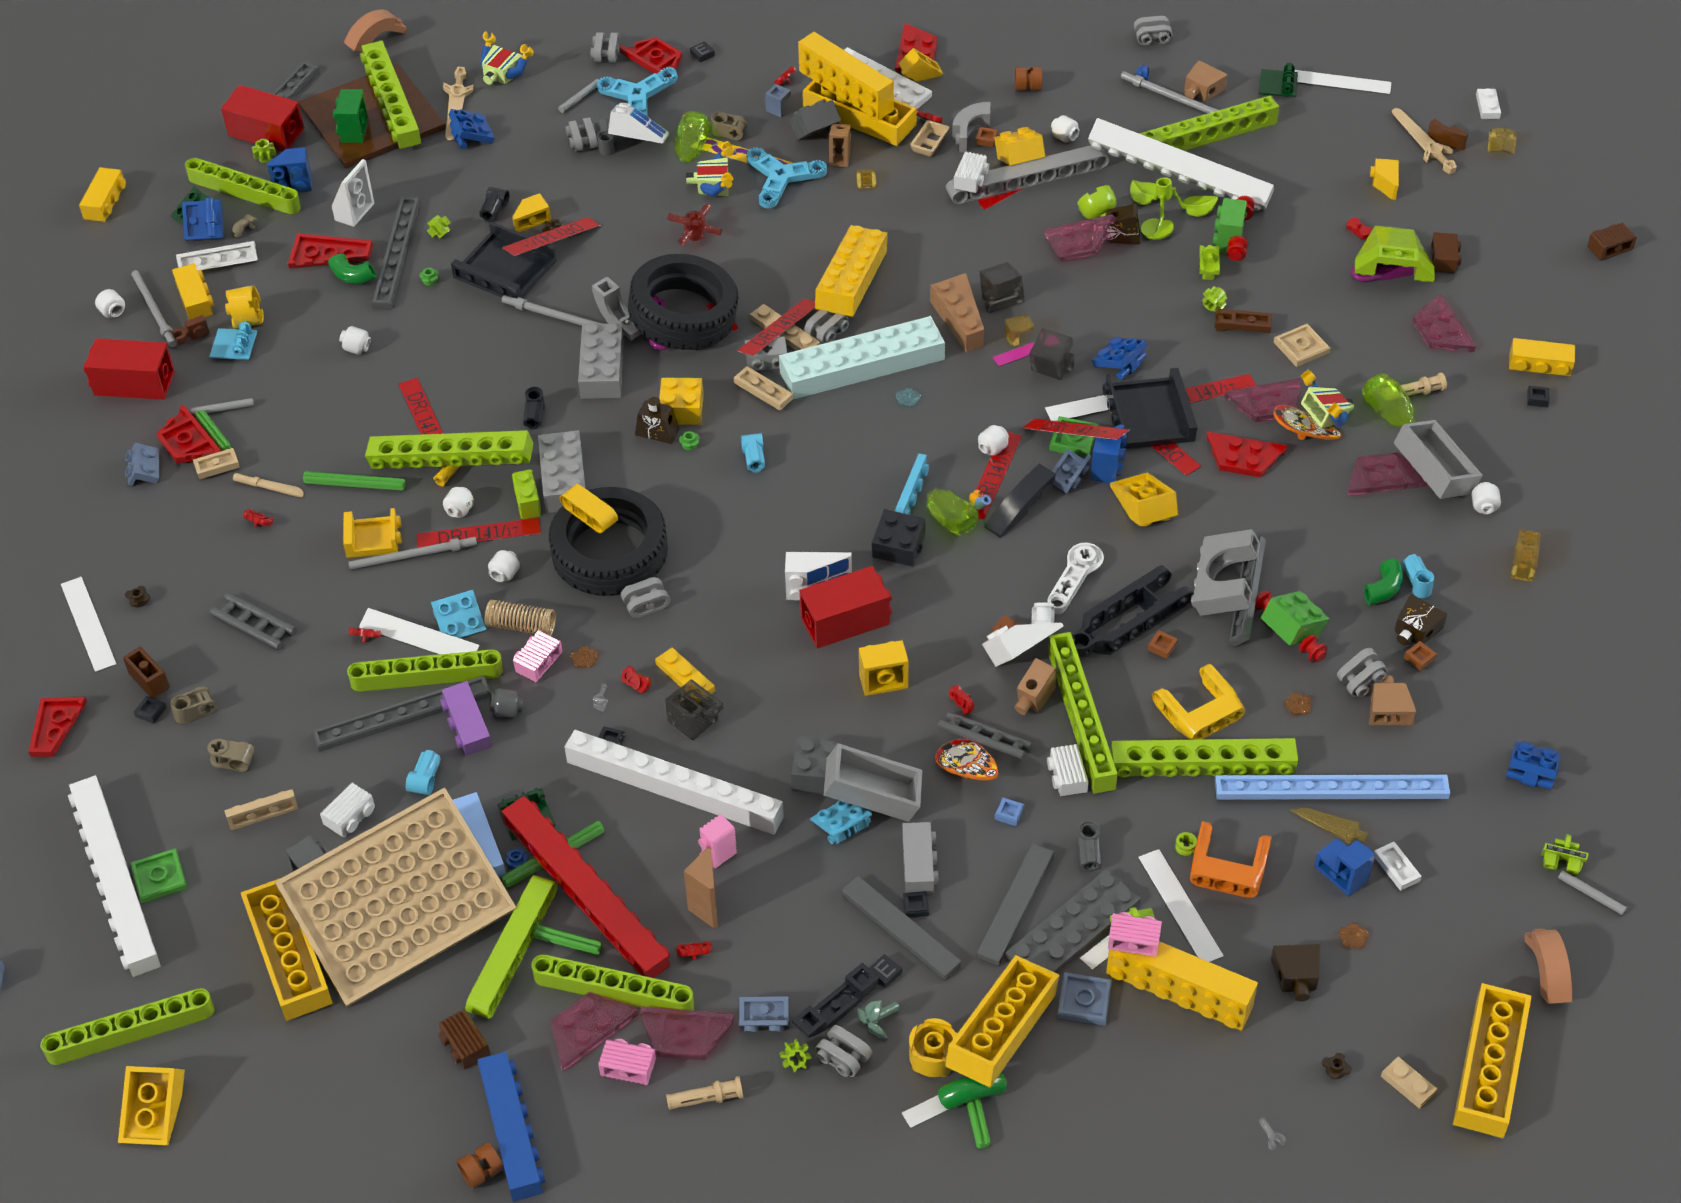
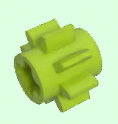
[252,139,276,163]
[427,215,451,239]
[1202,286,1227,312]
[779,1039,812,1072]

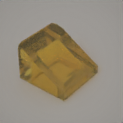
[856,169,877,189]

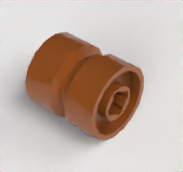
[1015,66,1042,91]
[456,1142,504,1190]

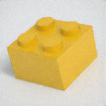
[994,127,1045,166]
[659,378,703,425]
[859,640,909,696]

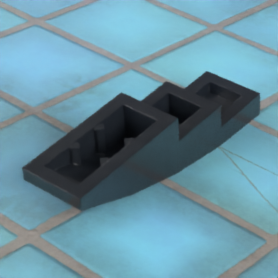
[984,463,1056,538]

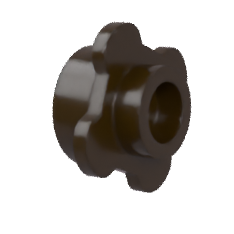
[125,586,150,608]
[1322,1053,1352,1079]

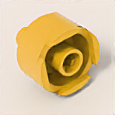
[225,286,264,329]
[909,1018,957,1077]

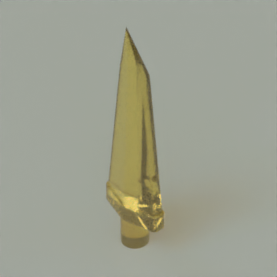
[1290,808,1368,844]

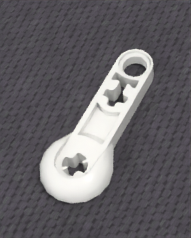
[1047,543,1104,615]

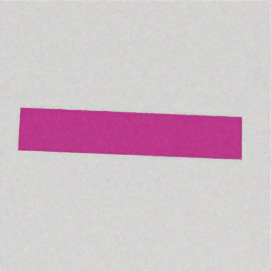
[992,335,1060,366]

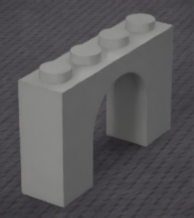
[1191,529,1260,616]

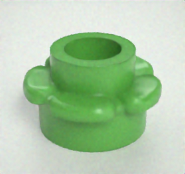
[420,268,439,286]
[679,431,700,450]

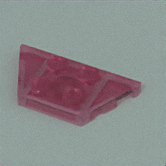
[1044,214,1116,262]
[1412,295,1476,352]
[1225,378,1301,423]
[1347,452,1428,496]
[551,992,638,1071]
[640,1007,734,1060]

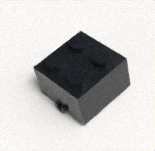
[872,509,926,567]

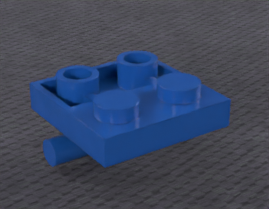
[448,109,495,149]
[182,198,225,241]
[1091,337,1148,380]
[1506,741,1561,790]

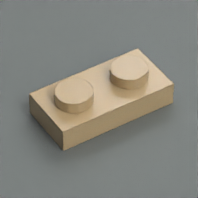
[193,448,240,479]
[1381,1056,1437,1109]

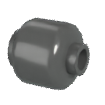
[489,688,523,719]

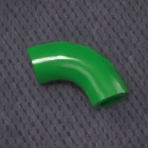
[328,254,377,285]
[1364,559,1403,606]
[938,1073,1007,1110]

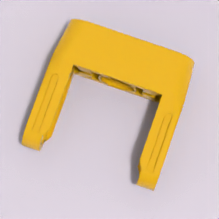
[1152,664,1245,740]

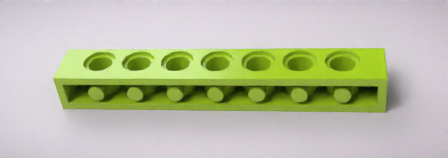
[360,41,421,149]
[1139,95,1279,151]
[365,430,534,469]
[1048,632,1118,794]
[1110,738,1298,777]

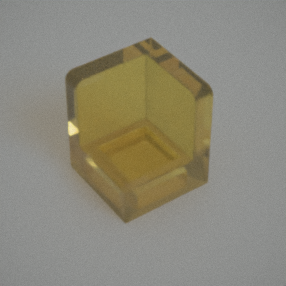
[1488,127,1517,154]
[1004,313,1034,347]

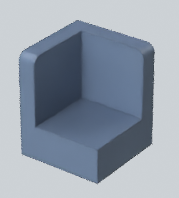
[765,84,791,117]

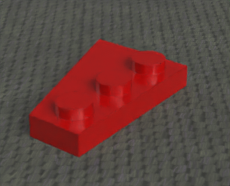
[29,697,87,757]

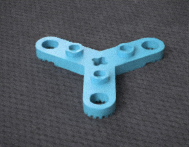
[597,67,678,117]
[746,147,827,208]

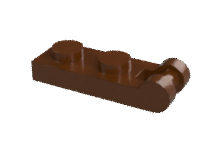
[1215,309,1272,333]

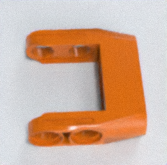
[1190,821,1272,898]

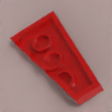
[288,233,373,268]

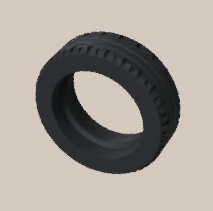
[628,254,739,350]
[549,487,668,596]

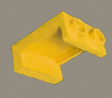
[343,508,402,558]

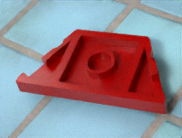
[895,24,938,73]
[619,37,682,78]
[156,405,221,463]
[1206,432,1287,478]

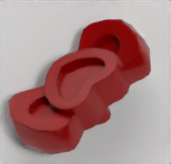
[774,66,796,85]
[916,110,943,124]
[1346,217,1373,240]
[243,509,274,527]
[348,627,381,642]
[621,666,651,693]
[948,685,974,715]
[675,941,713,960]

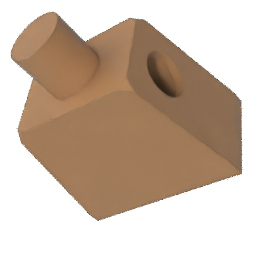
[1184,61,1228,101]
[829,124,851,167]
[1014,658,1057,715]
[1369,675,1416,725]

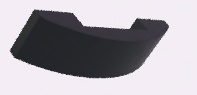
[792,962,880,1038]

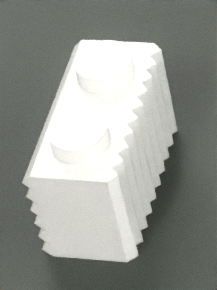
[954,151,989,193]
[1047,744,1088,796]
[320,783,375,838]

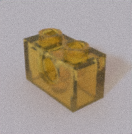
[1510,529,1541,581]

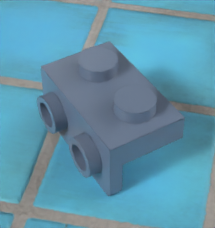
[125,442,159,486]
[1051,449,1092,494]
[739,996,789,1032]

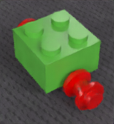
[1213,196,1255,261]
[1255,591,1329,663]

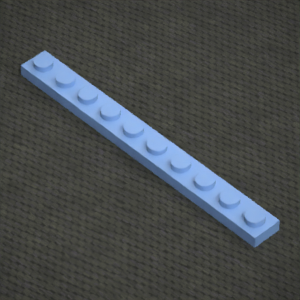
[1215,775,1450,800]

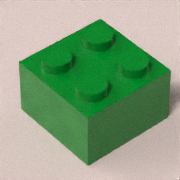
[333,89,369,143]

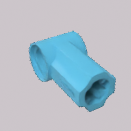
[741,433,765,473]
[1402,554,1434,598]
[405,750,441,795]

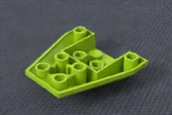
[1355,226,1435,282]

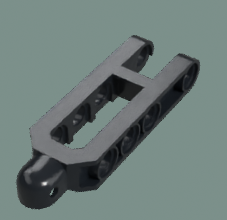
[1072,565,1194,657]

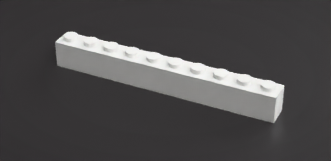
[1088,118,1274,211]
[564,730,784,835]
[68,775,161,977]

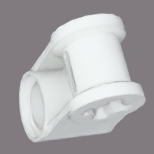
[1032,603,1054,624]

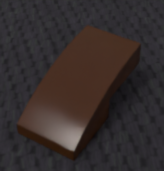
[1428,119,1468,150]

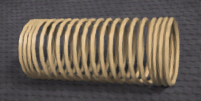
[485,599,556,636]

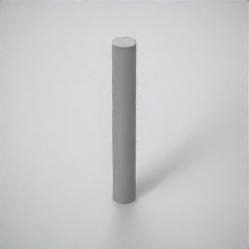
[558,79,599,113]
[191,398,254,416]
[1558,870,1627,915]

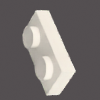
[1476,88,1501,119]
[1374,842,1422,891]

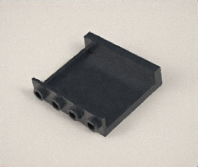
[451,222,557,299]
[1102,368,1198,449]

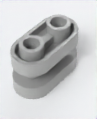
[1134,16,1173,45]
[591,32,620,63]
[565,117,598,152]
[804,309,849,344]
[621,577,671,618]
[1337,648,1388,697]
[815,1025,873,1077]

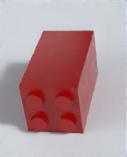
[221,85,305,152]
[83,338,175,400]
[799,566,892,649]

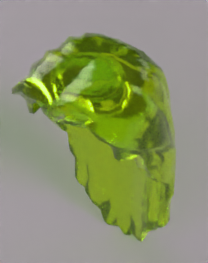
[674,111,711,162]
[1362,372,1415,427]
[926,488,979,535]

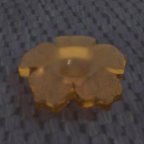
[571,645,598,668]
[1284,692,1312,715]
[1339,922,1369,949]

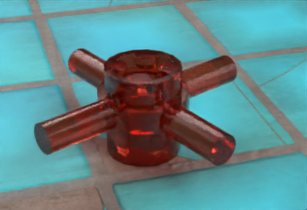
[667,204,722,246]

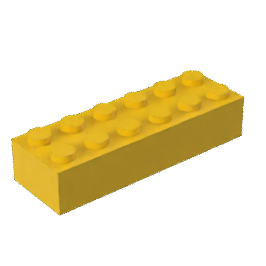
[798,32,894,121]
[803,80,917,146]
[815,225,888,317]
[241,877,333,1021]
[1106,941,1258,1031]
[945,955,1059,1087]
[1453,983,1531,1138]

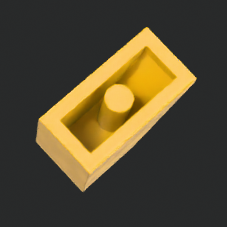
[899,48,943,82]
[1370,159,1399,200]
[513,193,551,233]

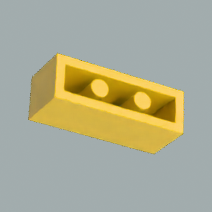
[79,167,126,222]
[172,263,214,320]
[1509,338,1575,376]

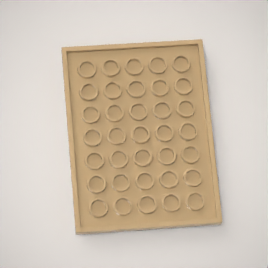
[275,787,516,1007]

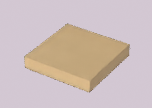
[1274,323,1331,367]

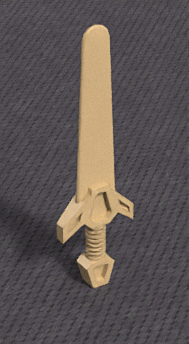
[443,67,474,141]
[1392,108,1457,174]

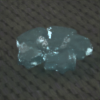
[896,387,920,407]

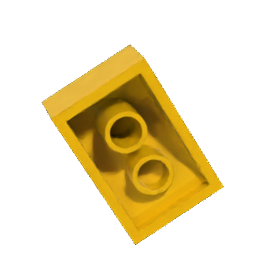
[1110,472,1178,526]
[118,1066,185,1145]

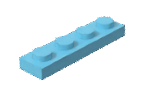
[895,454,929,515]

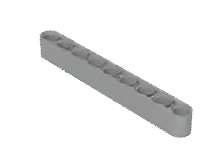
[946,145,1109,204]

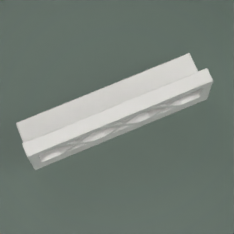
[176,241,258,270]

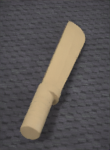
[233,473,304,497]

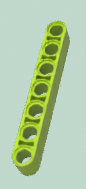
[185,158,301,214]
[347,650,503,692]
[465,875,558,1019]
[531,955,694,1016]
[40,988,215,1065]

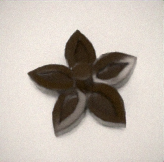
[542,219,564,232]

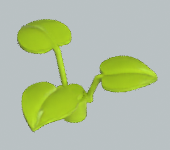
[1130,177,1218,240]

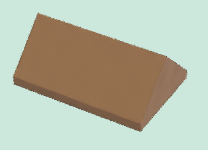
[684,848,718,928]

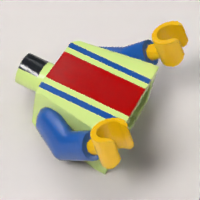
[481,31,534,85]
[686,141,734,197]
[1300,369,1354,428]

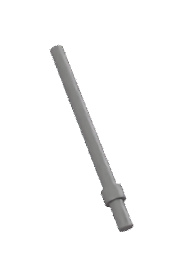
[1121,71,1218,114]
[131,270,177,347]
[502,295,602,326]
[349,537,477,570]

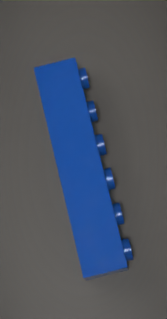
[477,1051,545,1202]

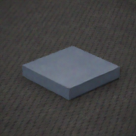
[1057,972,1112,1026]

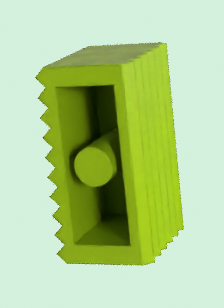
[512,470,542,520]

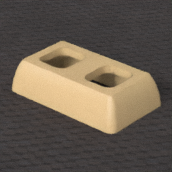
[910,120,949,157]

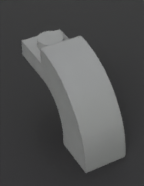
[952,102,991,152]
[592,277,642,341]

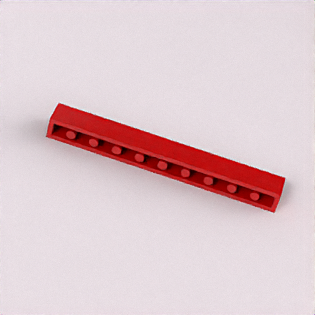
[502,796,670,978]

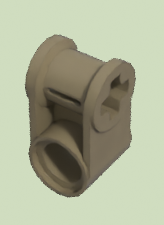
[711,112,748,141]
[170,686,217,724]
[207,739,255,772]

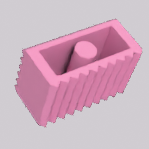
[513,631,563,682]
[698,814,737,868]
[1108,912,1162,957]
[598,1039,656,1085]

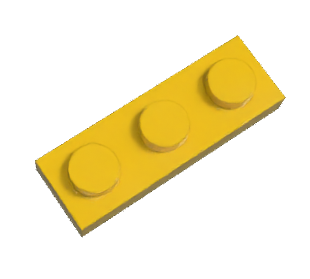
[655,647,715,703]

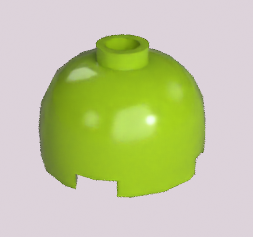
[1077,185,1116,221]

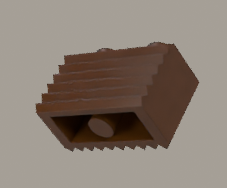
[1587,222,1637,260]
[1431,232,1462,273]
[123,647,170,698]
[438,1009,491,1070]

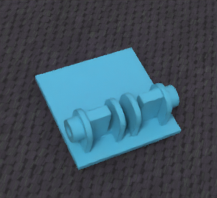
[209,321,257,360]
[431,590,486,638]
[810,800,872,844]

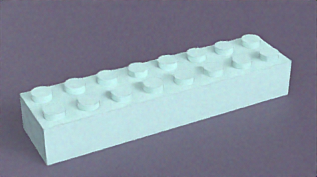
[779,316,945,400]

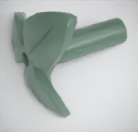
[858,1000,899,1040]

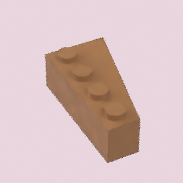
[930,273,984,352]

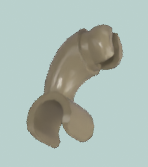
[231,214,257,238]

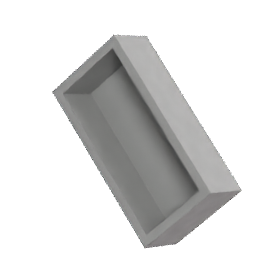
[578,323,624,399]
[1394,420,1483,499]
[538,430,586,513]
[824,743,922,822]

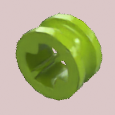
[1175,832,1197,856]

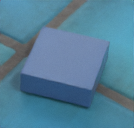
[995,798,1024,826]

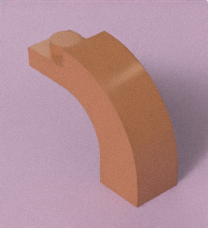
[344,9,407,53]
[1525,929,1572,1004]

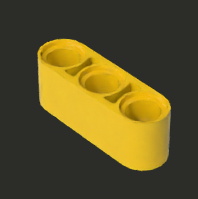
[560,484,618,533]

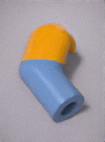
[969,490,991,510]

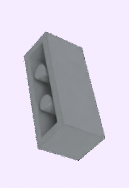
[902,822,938,895]

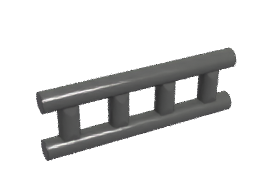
[210,592,297,650]
[938,711,1033,759]

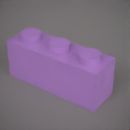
[440,681,492,756]

